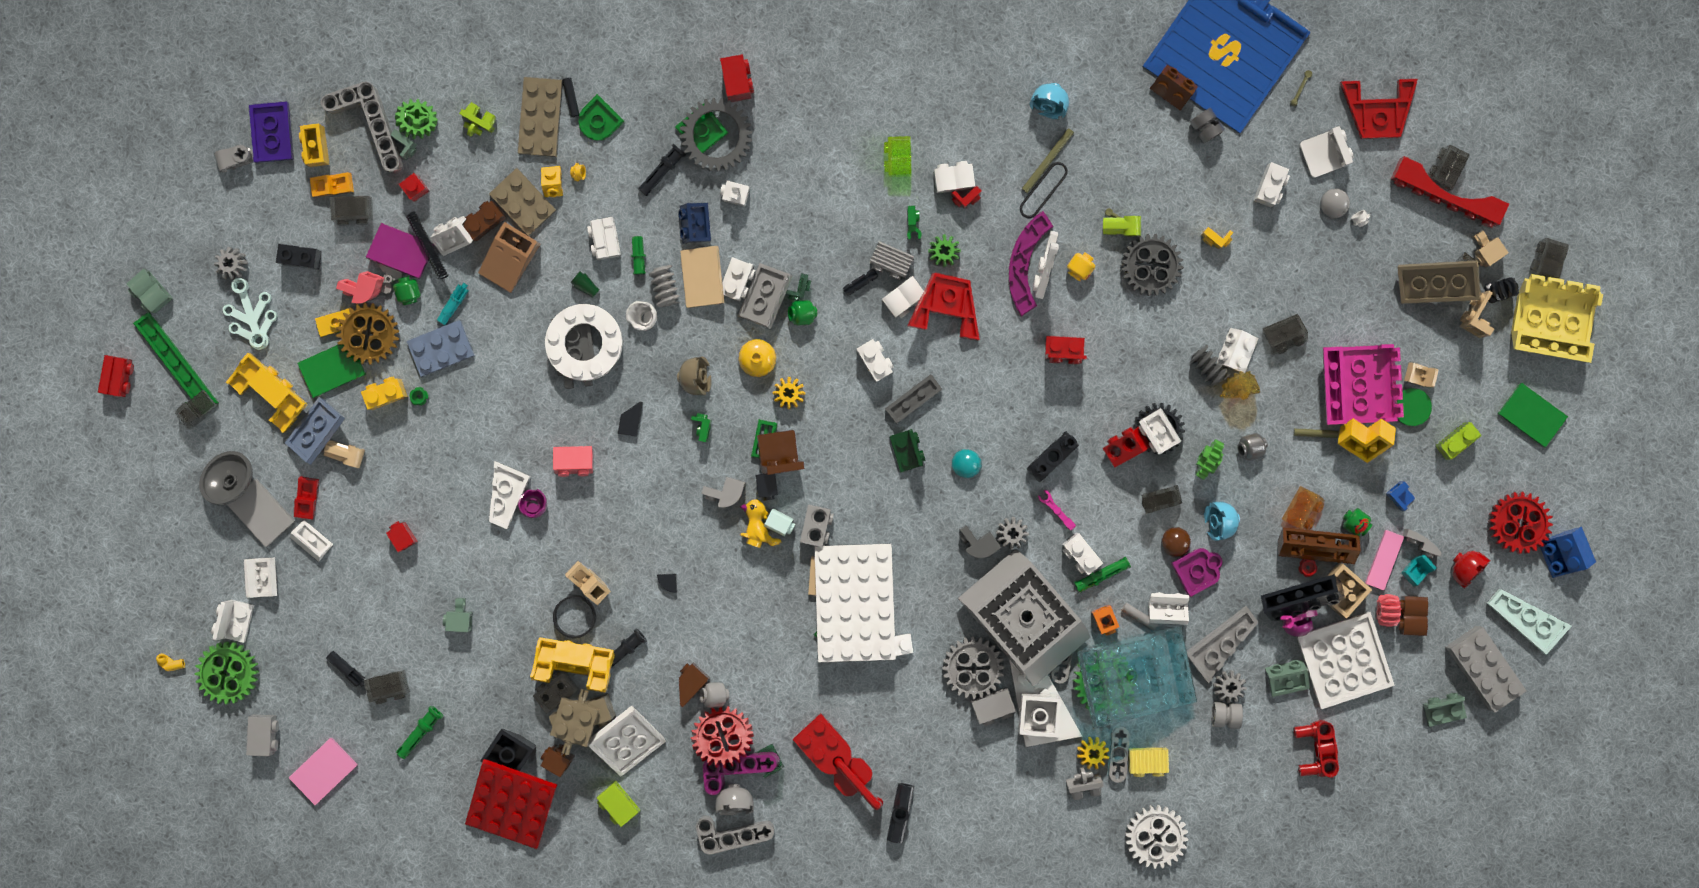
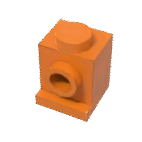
[1091,605,1119,636]

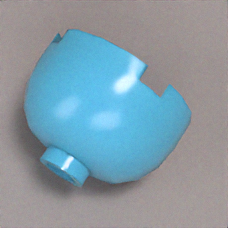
[1029,83,1069,119]
[1204,502,1240,541]

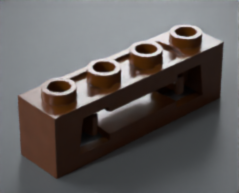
[1278,527,1361,564]

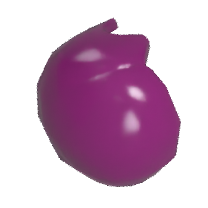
[518,489,548,518]
[1283,615,1313,637]

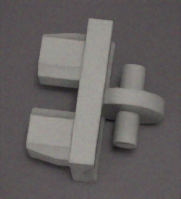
[1066,767,1104,800]

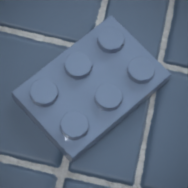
[407,320,475,377]
[285,397,345,465]

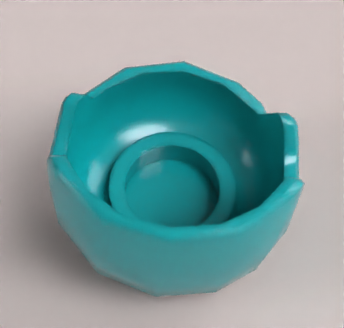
[952,449,982,478]

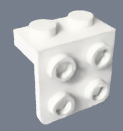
[1300,126,1354,178]

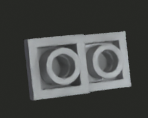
[1402,529,1441,558]

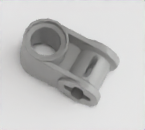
[214,145,253,172]

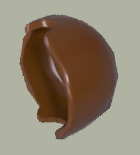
[1162,527,1191,558]

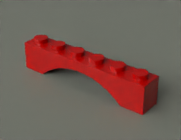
[1391,156,1509,228]

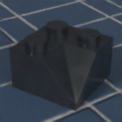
[480,728,536,771]

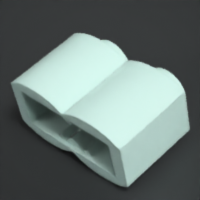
[764,509,795,537]

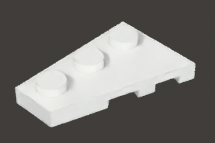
[489,461,531,529]

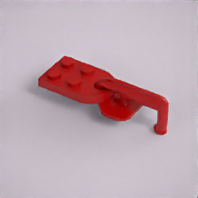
[792,713,883,810]

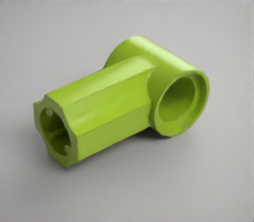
[1103,216,1141,236]

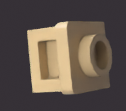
[1404,362,1439,388]

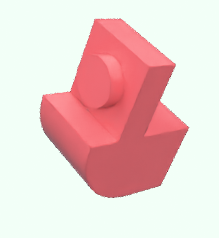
[336,271,384,304]

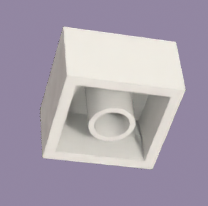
[1018,693,1061,738]

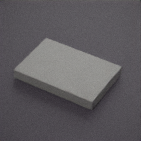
[738,263,793,329]
[228,479,295,547]

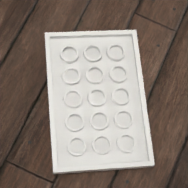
[815,544,896,662]

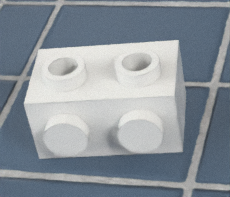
[1253,162,1290,208]
[856,339,894,382]
[1062,533,1103,575]

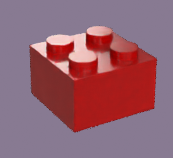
[720,54,754,102]

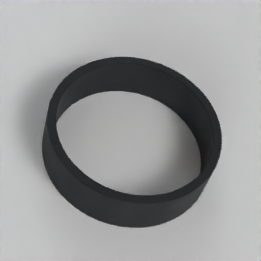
[553,595,596,638]

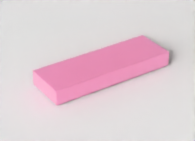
[1365,530,1404,590]

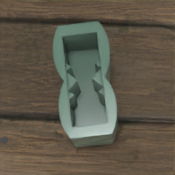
[126,269,173,314]

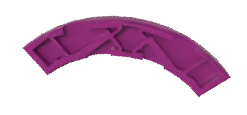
[1009,211,1054,316]

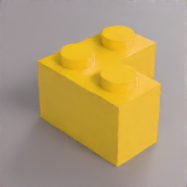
[1338,418,1396,463]

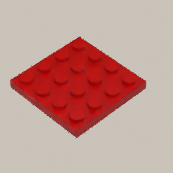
[465,759,558,849]

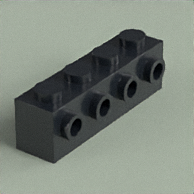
[1261,574,1345,621]

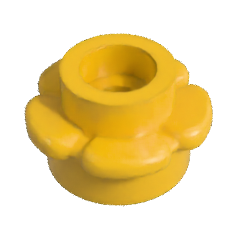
[570,163,586,182]

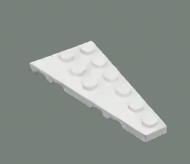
[1009,659,1082,747]

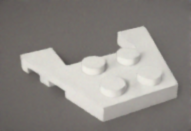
[1033,230,1059,299]

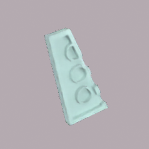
[1487,589,1571,655]

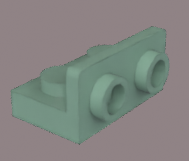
[1265,660,1310,697]
[1423,693,1467,727]

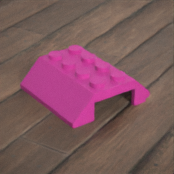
[1323,344,1404,425]

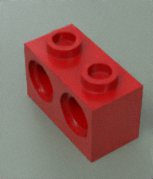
[1103,427,1150,468]

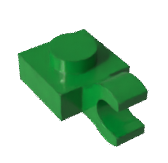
[907,206,922,240]

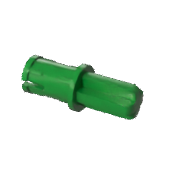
[631,236,646,275]

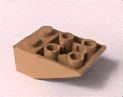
[478,222,540,293]

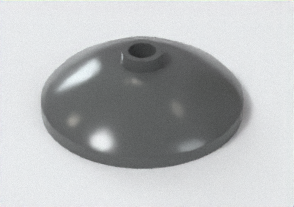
[199,451,253,505]

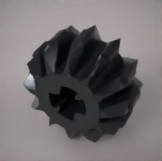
[1484,277,1519,303]

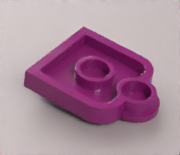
[1171,548,1223,597]

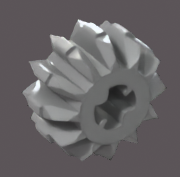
[214,247,248,280]
[996,517,1029,550]
[1213,670,1247,703]

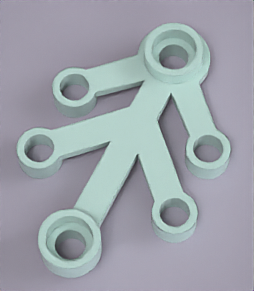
[223,278,278,350]

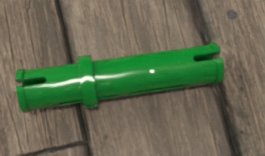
[1074,557,1131,593]

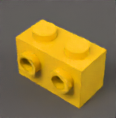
[299,123,330,167]
[361,376,408,410]

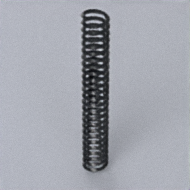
[406,211,449,279]

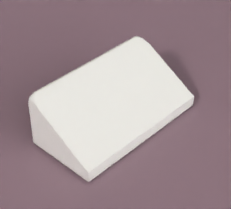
[290,520,333,562]

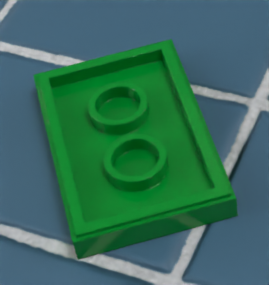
[297,341,366,398]
[1497,383,1568,448]

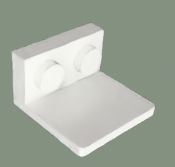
[211,600,254,643]

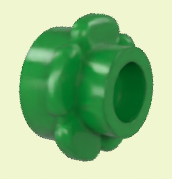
[409,387,428,406]

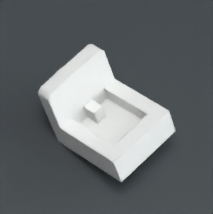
[895,634,913,656]

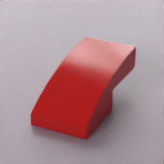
[293,476,319,520]

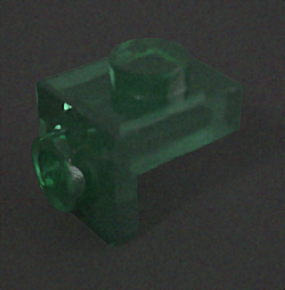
[785,273,812,301]

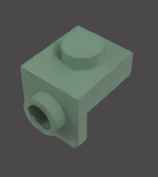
[391,129,417,160]

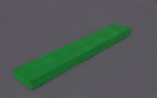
[133,312,219,414]

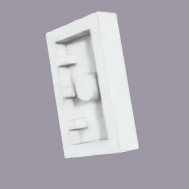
[430,216,473,256]
[722,257,756,301]

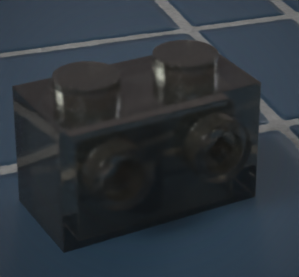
[533,671,579,714]

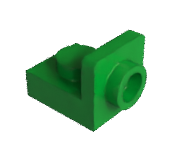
[691,413,712,442]

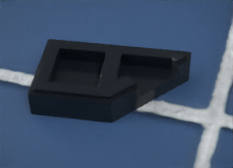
[617,402,643,437]

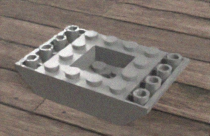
[958,549,1091,687]

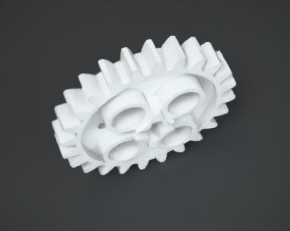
[1125,805,1188,869]

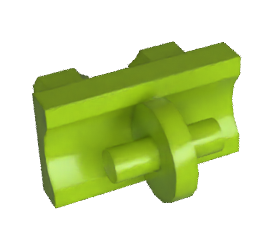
[459,102,496,137]

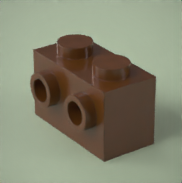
[462,201,506,242]
[540,744,575,777]

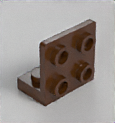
[757,430,805,475]

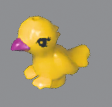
[740,499,781,548]

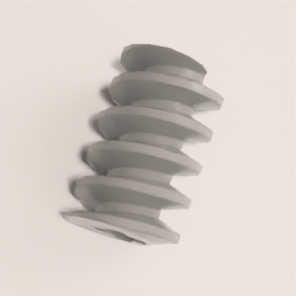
[649,265,681,307]

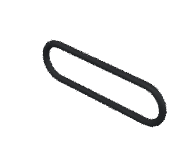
[1020,162,1068,218]

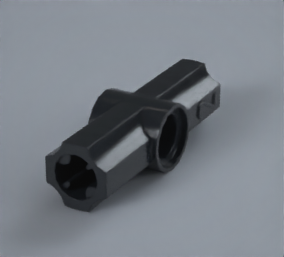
[886,783,914,844]

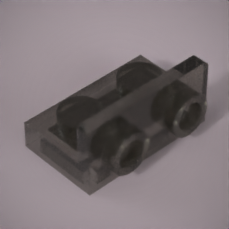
[1263,314,1308,355]

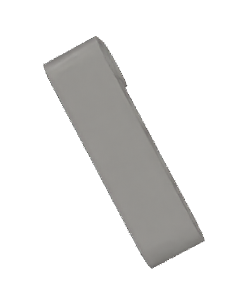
[696,816,775,854]

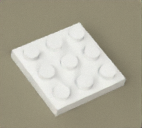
[589,706,666,777]

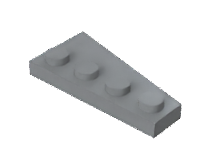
[1185,606,1258,684]

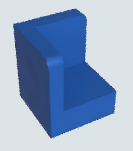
[1386,481,1415,511]

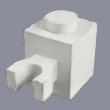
[720,181,750,207]

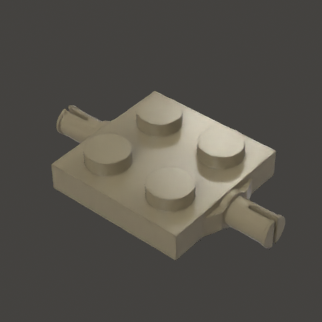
[550,689,600,755]

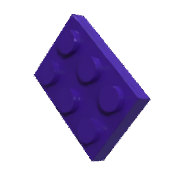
[249,101,294,163]

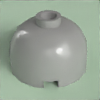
[715,784,754,816]

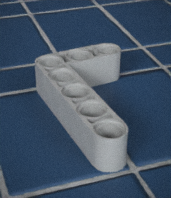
[321,82,403,174]

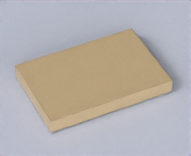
[680,246,724,308]

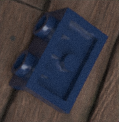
[678,203,711,244]

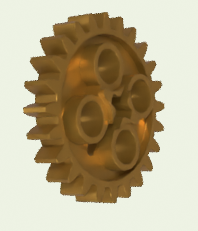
[336,302,399,365]

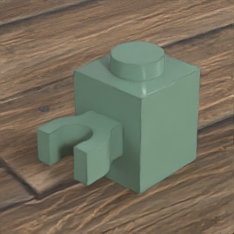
[443,598,473,632]

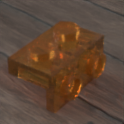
[1282,486,1325,530]

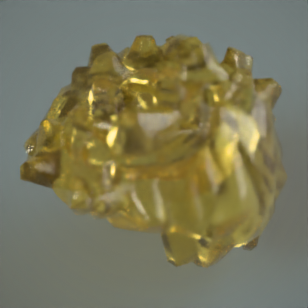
[1220,371,1260,400]

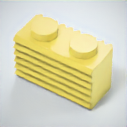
[1128,747,1169,777]

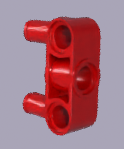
[1293,720,1339,777]

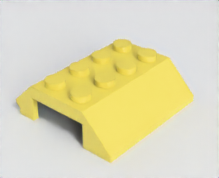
[1511,274,1603,363]

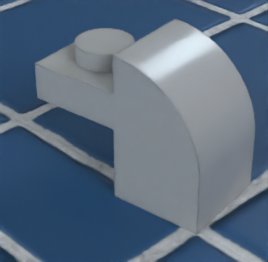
[701,477,746,507]

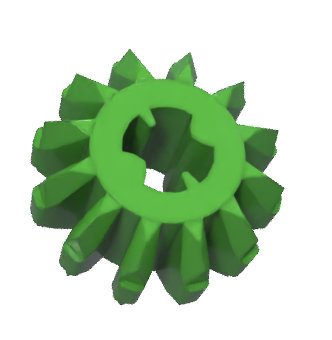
[928,234,961,267]

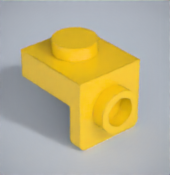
[541,166,563,197]
[1201,227,1233,249]

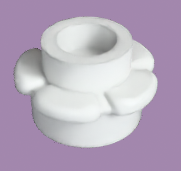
[1351,210,1370,227]

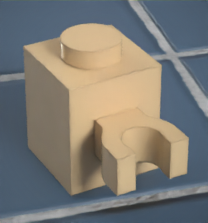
[1473,231,1509,267]

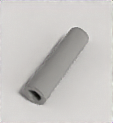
[1121,602,1158,631]

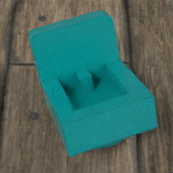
[1401,554,1436,587]

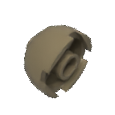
[677,357,711,395]

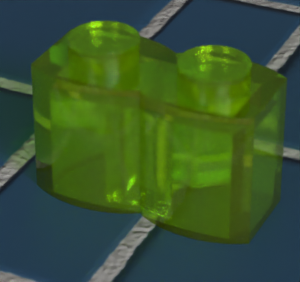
[884,136,911,177]

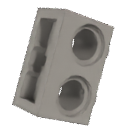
[800,504,834,547]

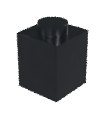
[756,474,778,501]

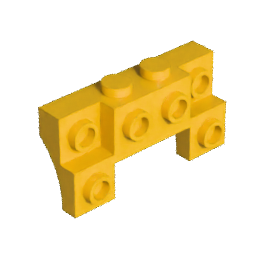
[226,353,308,433]
[530,637,615,693]

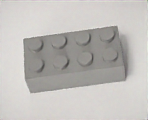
[1446,625,1527,713]

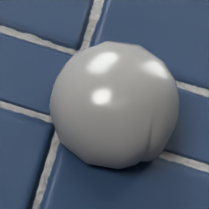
[1320,189,1350,218]

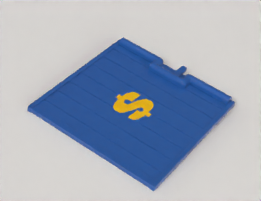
[1143,0,1310,133]

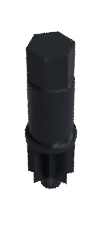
[326,650,365,687]

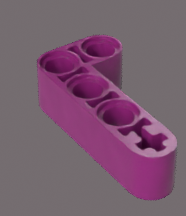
[703,752,780,795]

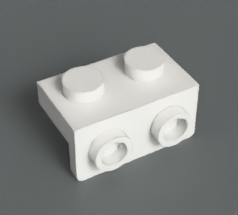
[1217,328,1259,374]
[1139,408,1181,455]
[244,557,277,598]
[1148,592,1189,625]

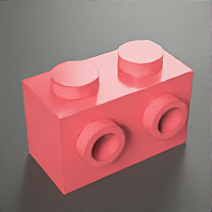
[553,446,593,477]

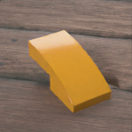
[310,172,354,197]

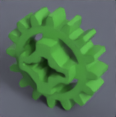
[395,99,438,139]
[1195,439,1224,480]

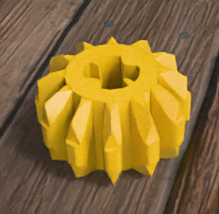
[773,377,805,409]
[1077,737,1110,769]

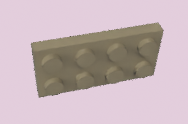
[518,77,563,157]
[1398,260,1481,304]

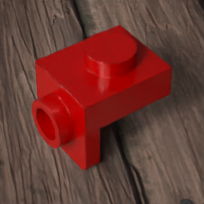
[951,185,982,209]

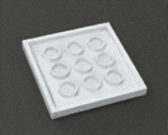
[1297,612,1395,709]

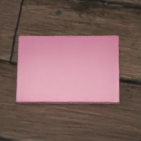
[289,737,358,805]

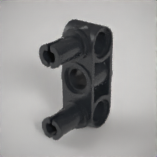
[1026,431,1079,483]

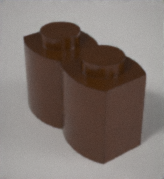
[1397,596,1428,636]

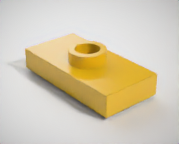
[315,308,358,337]

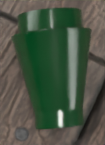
[570,271,600,298]

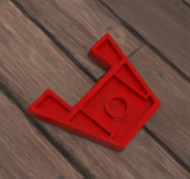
[1340,79,1418,139]
[907,273,980,341]

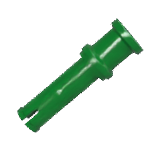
[396,706,443,759]

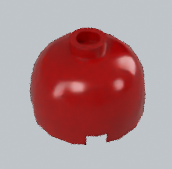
[1452,551,1491,589]

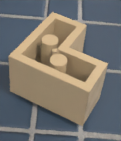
[1327,563,1372,619]

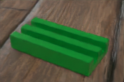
[751,419,777,458]

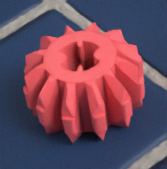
[1376,594,1401,627]

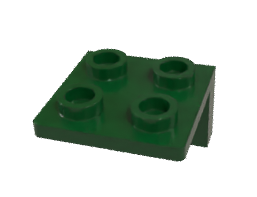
[889,429,926,473]

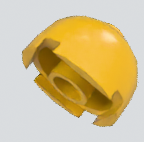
[738,339,777,377]

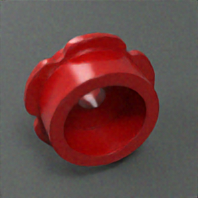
[1298,559,1317,577]

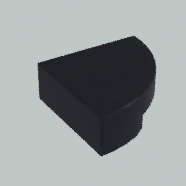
[657,574,677,593]

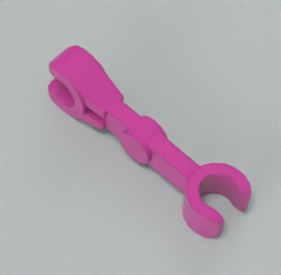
[1038,490,1076,530]
[1281,610,1318,628]

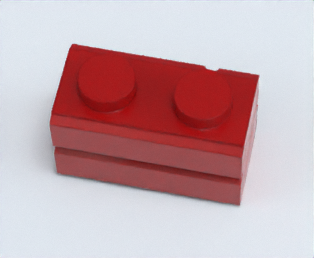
[97,355,134,397]

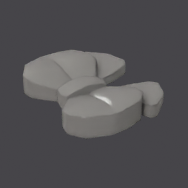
[379,264,403,294]

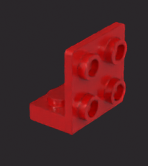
[1045,336,1087,364]

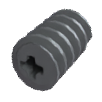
[1190,344,1230,388]

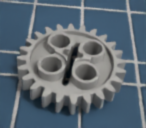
[942,636,1005,699]

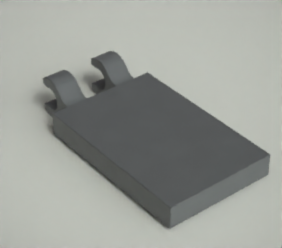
[551,319,595,389]

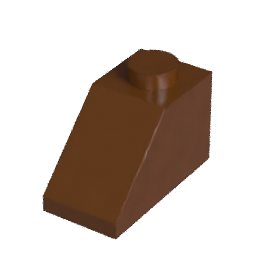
[679,662,710,708]

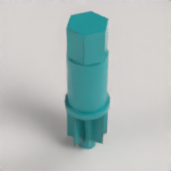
[437,282,469,325]

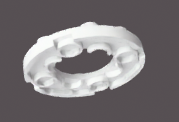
[545,304,623,381]

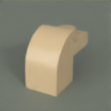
[565,561,611,605]

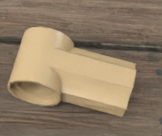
[324,440,365,468]

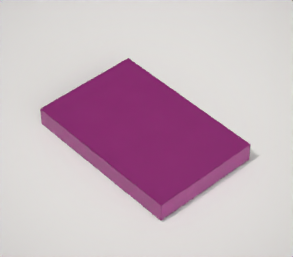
[366,223,435,280]

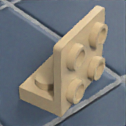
[1460,291,1494,338]

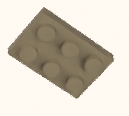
[489,168,556,236]

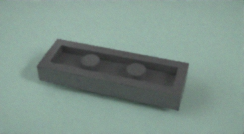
[885,374,942,424]

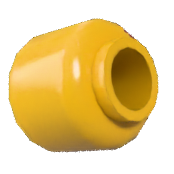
[1067,252,1095,281]

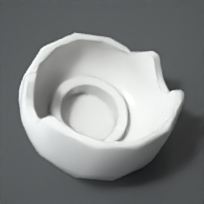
[626,301,657,331]

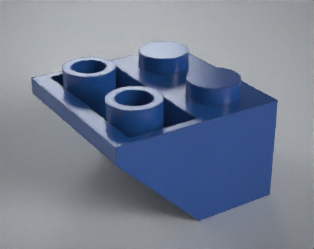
[1540,527,1596,578]

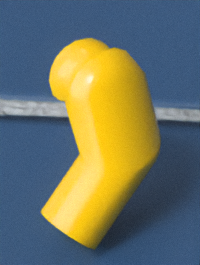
[156,653,185,671]

